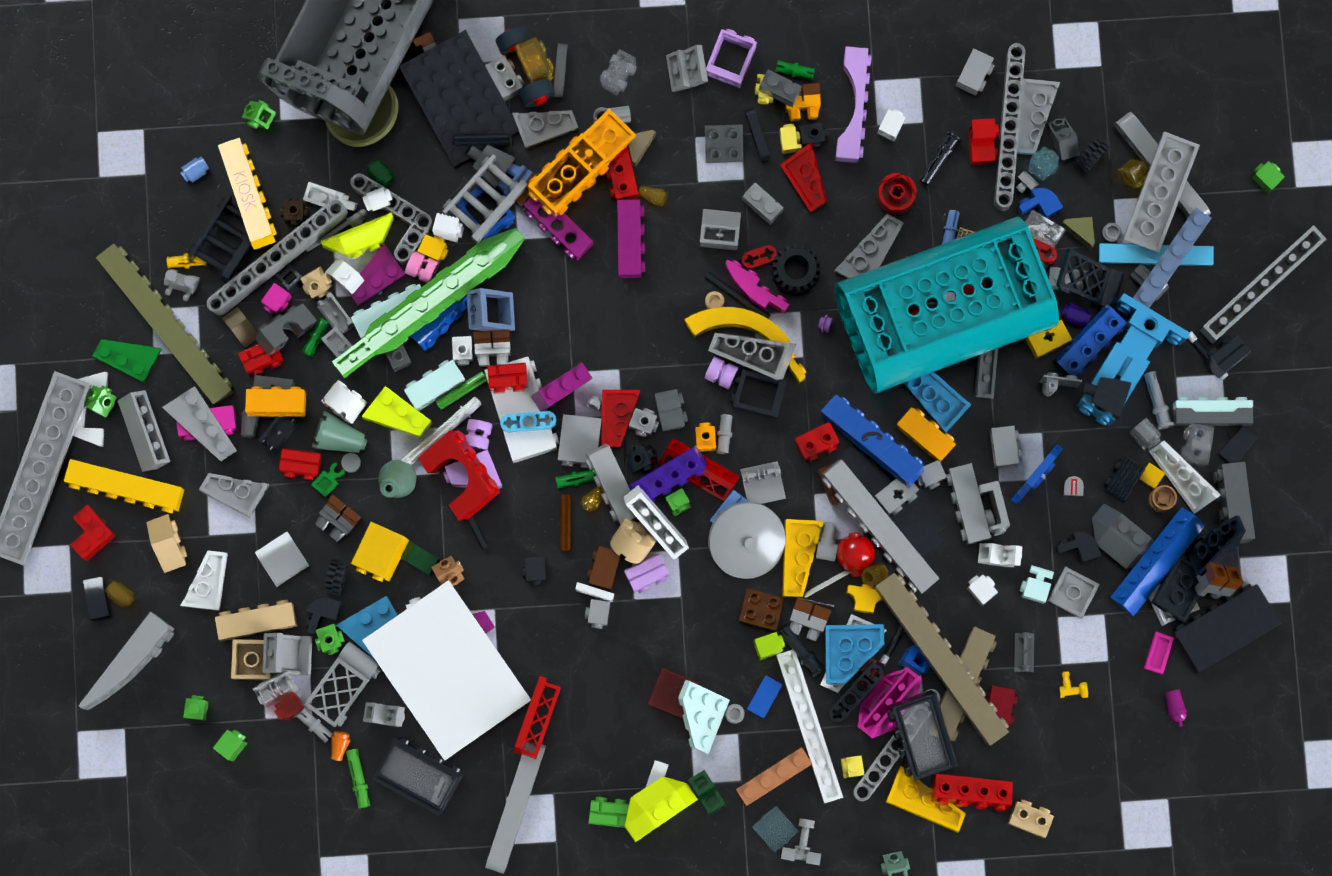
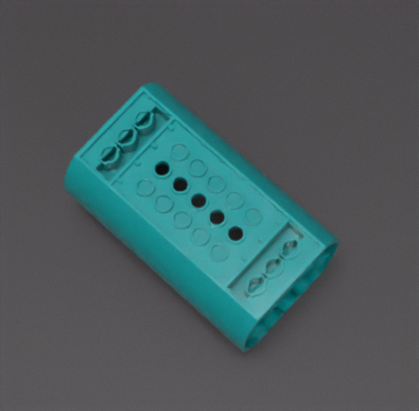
[834,217,1059,394]

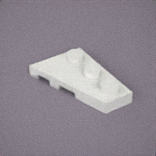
[180,551,228,611]

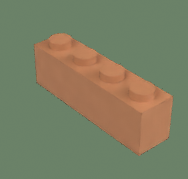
[736,747,812,806]

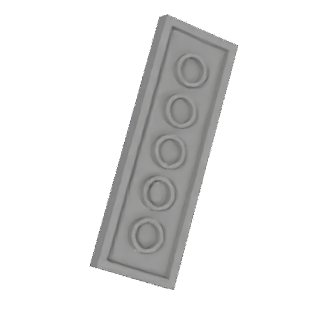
[1123,132,1200,253]

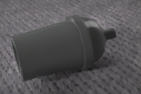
[240,408,260,438]

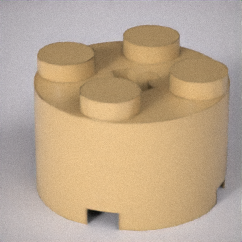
[610,519,657,564]

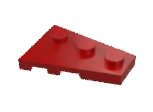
[780,143,828,212]
[601,390,640,448]

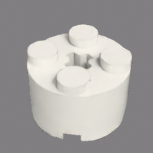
[321,380,367,424]

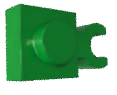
[311,463,345,498]

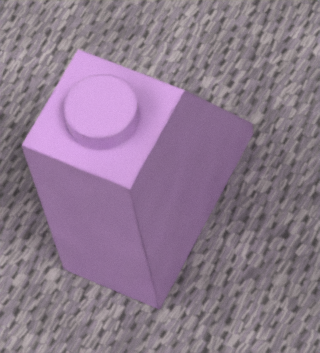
[443,450,502,489]

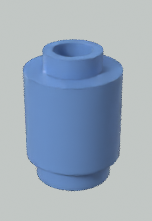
[181,157,210,183]

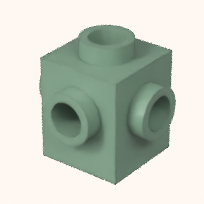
[881,851,910,876]

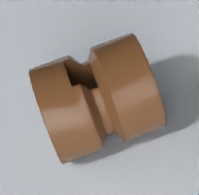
[1148,485,1177,513]

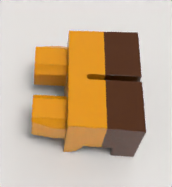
[785,83,821,122]

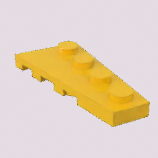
[782,519,824,597]
[886,766,966,833]

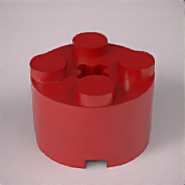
[877,173,917,215]

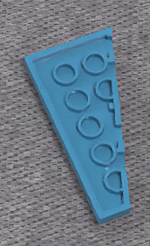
[337,596,398,658]

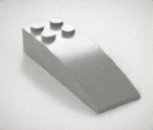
[79,612,175,710]

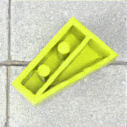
[362,386,432,439]

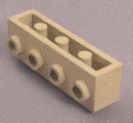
[215,600,298,641]

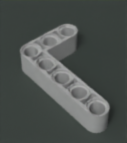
[351,174,433,265]

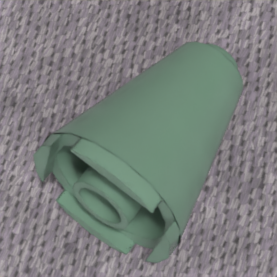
[312,411,367,453]
[378,460,417,498]

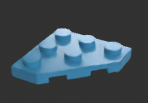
[826,624,885,684]

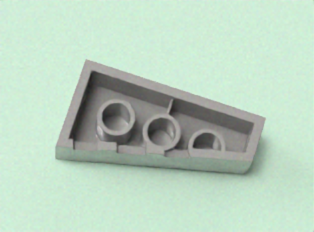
[708,333,796,380]

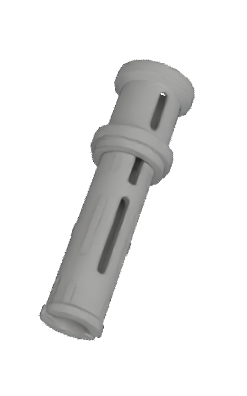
[1143,371,1174,430]

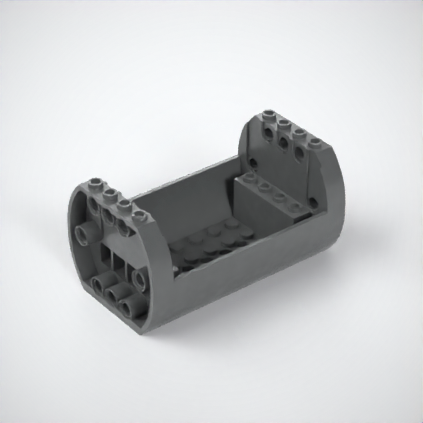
[257,0,433,136]

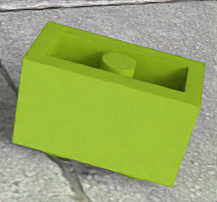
[753,632,785,660]

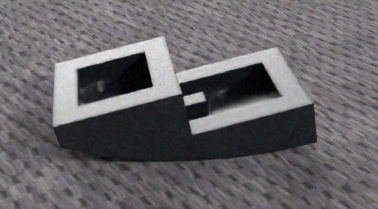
[83,577,110,621]

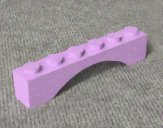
[835,46,871,163]

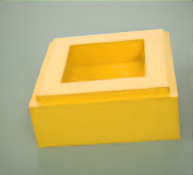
[1139,462,1165,489]

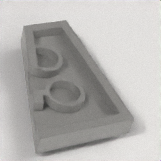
[512,110,579,149]

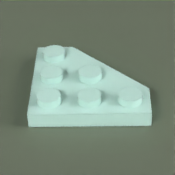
[678,680,730,754]

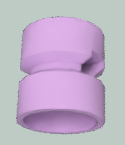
[704,356,739,390]
[465,419,492,451]

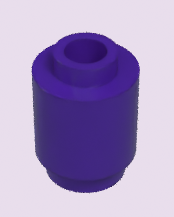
[1062,303,1091,327]

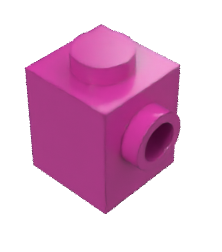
[261,283,292,315]

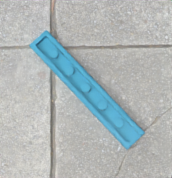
[1099,243,1214,266]

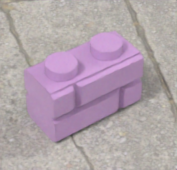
[624,554,669,594]

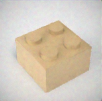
[231,639,273,681]

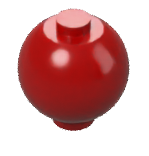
[836,532,875,577]

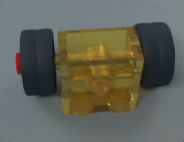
[495,26,555,107]

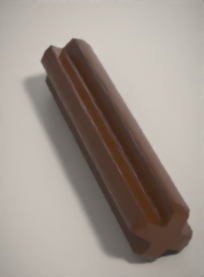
[560,494,571,551]

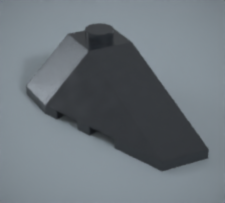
[1186,515,1246,577]

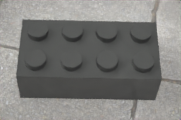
[1213,462,1255,543]

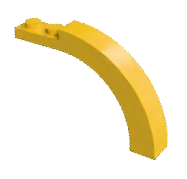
[684,307,806,384]

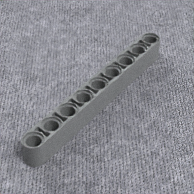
[994,43,1025,211]
[207,200,348,316]

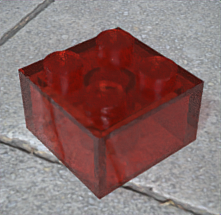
[648,668,699,720]

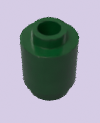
[366,159,395,187]

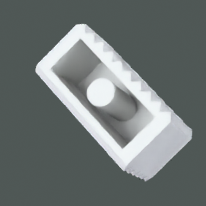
[433,213,464,242]

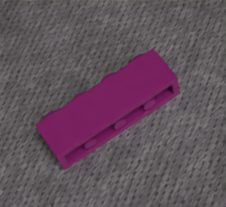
[617,200,645,278]

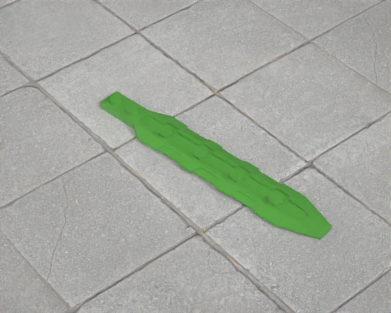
[332,228,525,378]

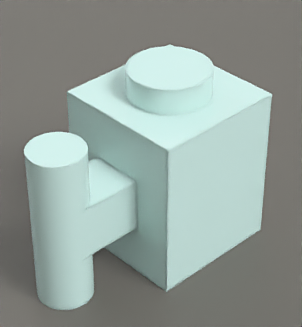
[1020,565,1054,604]

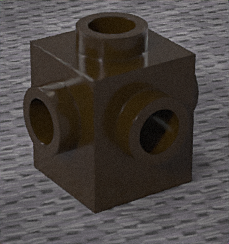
[281,198,309,227]

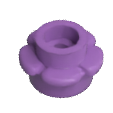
[818,315,833,333]

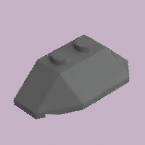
[1091,504,1154,569]

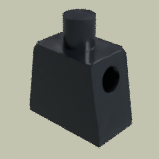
[1082,377,1131,420]

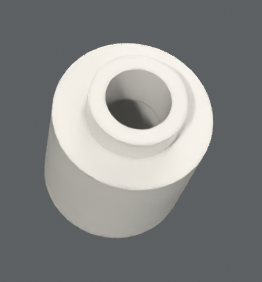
[363,187,393,211]

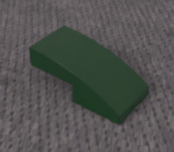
[401,541,440,576]
[688,770,726,816]

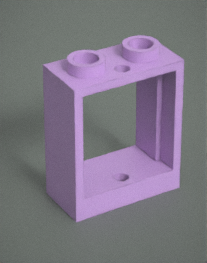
[706,29,757,88]

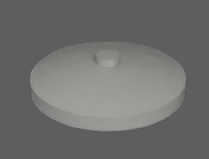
[708,502,786,579]

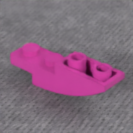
[725,260,789,314]

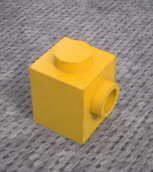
[418,234,449,262]

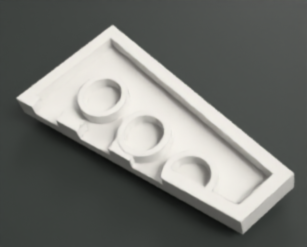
[1149,441,1220,514]

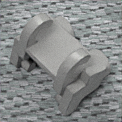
[164,269,200,301]

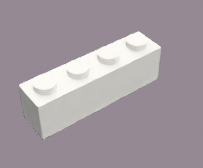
[623,485,689,559]

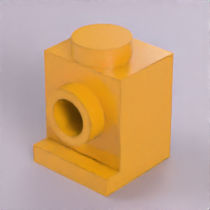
[695,423,716,452]

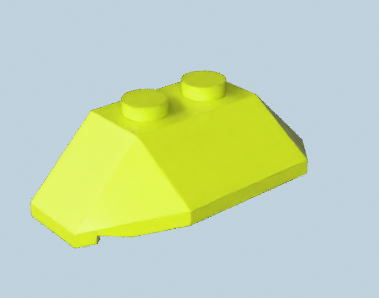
[321,213,394,259]
[624,776,698,842]

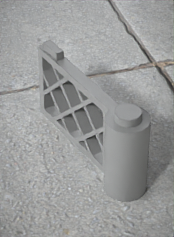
[304,642,382,727]

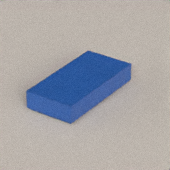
[747,675,783,719]

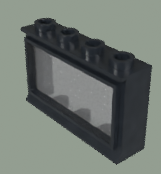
[887,690,958,782]
[372,737,464,817]

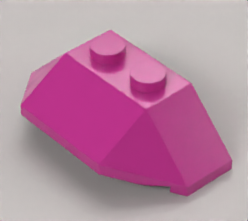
[858,667,922,738]

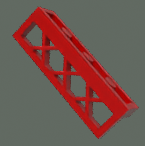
[659,438,740,501]
[514,676,561,759]

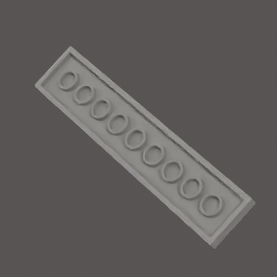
[0,371,92,565]

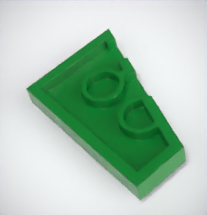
[92,339,162,383]

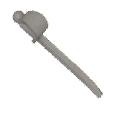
[306,209,367,252]

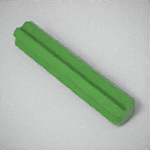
[436,372,488,409]

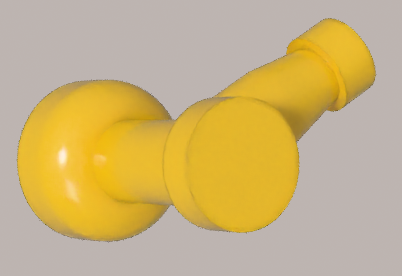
[1059,672,1088,698]

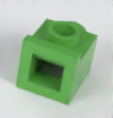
[665,489,691,517]

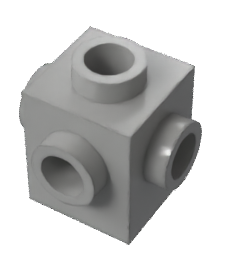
[629,408,659,437]

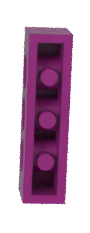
[523,197,593,261]

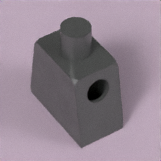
[466,145,515,189]

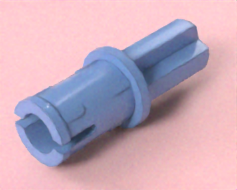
[942,210,960,244]

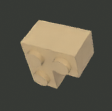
[146,514,187,573]

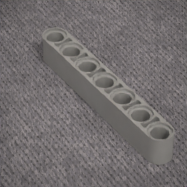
[1114,112,1211,218]
[853,689,940,801]
[485,741,546,874]

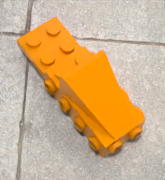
[528,109,636,217]

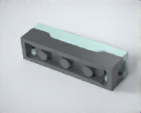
[1173,397,1253,426]

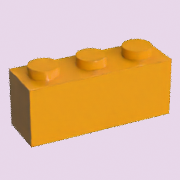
[245,386,306,417]
[896,407,956,463]

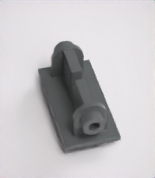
[1014,632,1034,672]

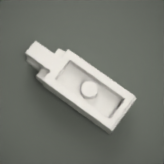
[303,182,358,212]

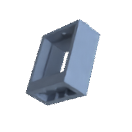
[467,288,515,332]

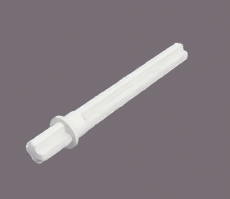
[401,397,481,465]

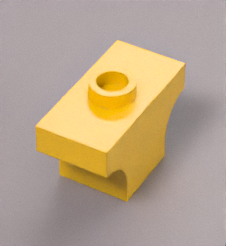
[846,584,883,614]

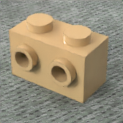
[1007,800,1054,838]

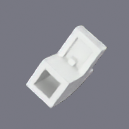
[978,543,1022,567]

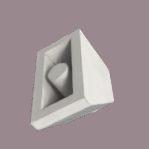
[325,258,365,294]

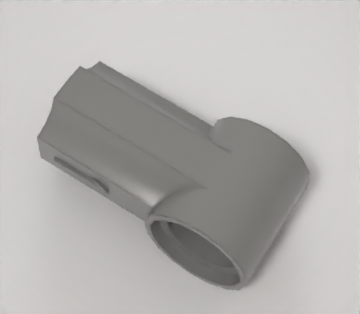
[593,106,631,124]

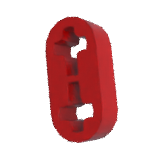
[1033,239,1057,265]
[742,245,777,270]

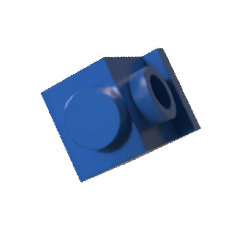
[897,645,931,676]

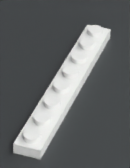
[776,650,843,804]

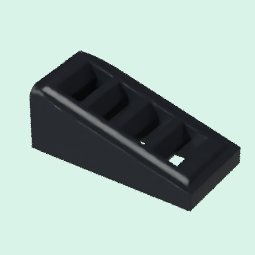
[274,254,304,294]

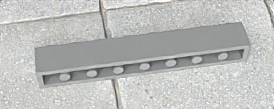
[1199,225,1326,344]
[821,459,939,594]

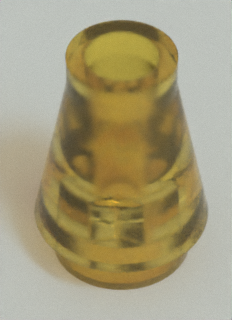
[638,185,668,207]
[580,486,603,513]

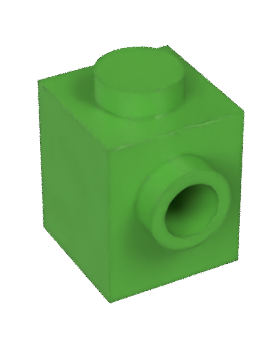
[1252,161,1285,194]
[183,695,209,721]

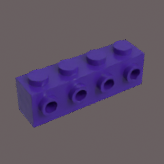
[628,445,708,502]

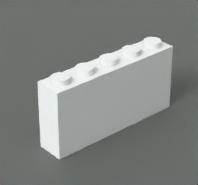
[484,357,559,463]

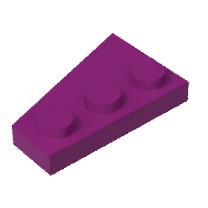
[349,243,406,307]

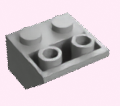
[699,209,741,250]

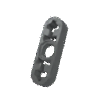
[553,43,568,98]

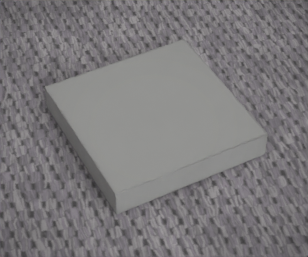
[1047,566,1100,619]

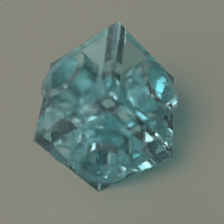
[1028,146,1059,181]

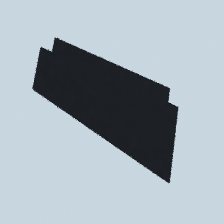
[837,444,948,579]

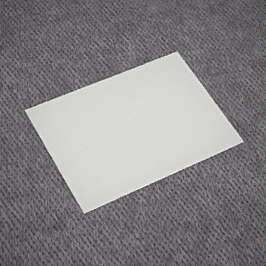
[362,580,531,760]

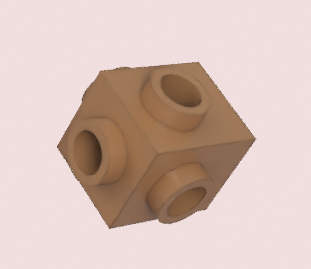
[431,556,465,586]

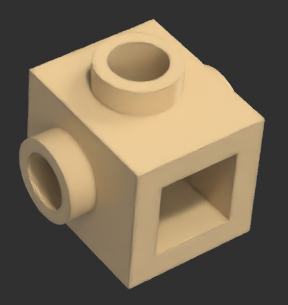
[300,266,332,298]

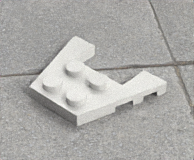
[73,372,109,447]

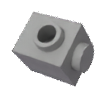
[917,460,947,490]
[585,599,610,629]

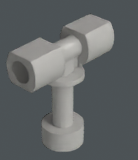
[781,818,821,865]

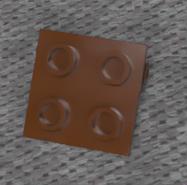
[739,588,784,631]

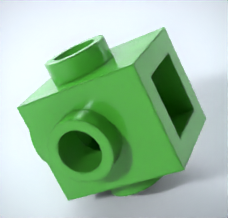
[242,100,276,129]
[84,385,117,417]
[315,624,345,655]

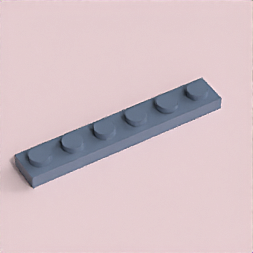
[1133,208,1211,308]

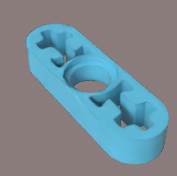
[500,411,556,433]

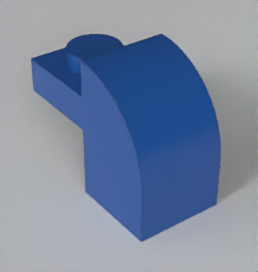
[1017,188,1063,220]

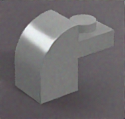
[363,702,405,727]

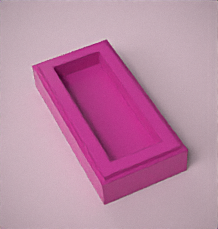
[1143,632,1174,675]

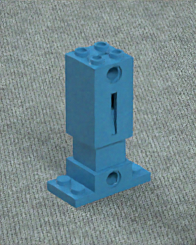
[1077,293,1190,426]

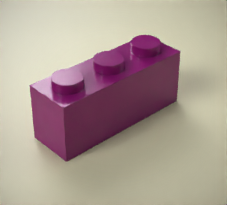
[531,363,593,412]

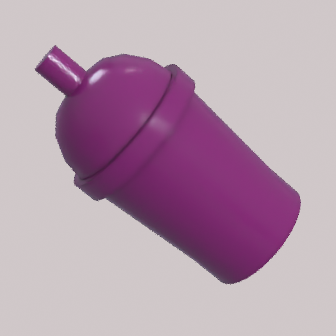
[1165,690,1187,727]

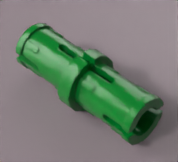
[776,60,815,80]
[301,318,330,357]
[555,469,594,489]

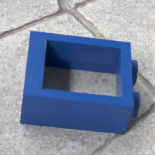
[456,180,515,239]

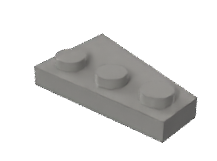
[199,473,269,518]

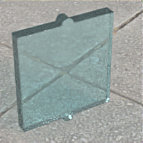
[752,806,798,853]

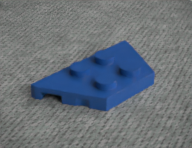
[1010,444,1063,505]

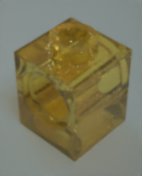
[1118,159,1148,188]

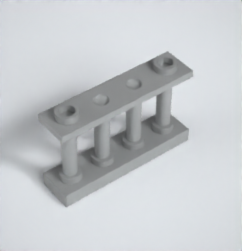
[443,154,528,244]

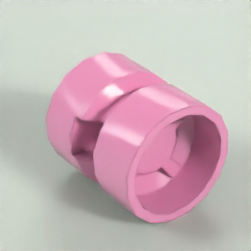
[405,251,440,283]

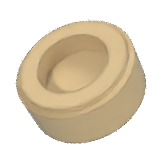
[705,291,724,309]

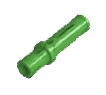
[346,749,371,809]

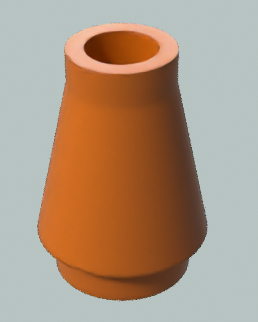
[331,731,351,761]

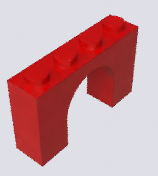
[418,430,500,521]

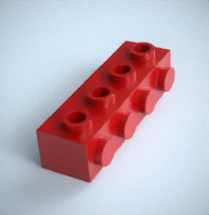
[606,145,638,203]
[931,774,1013,811]

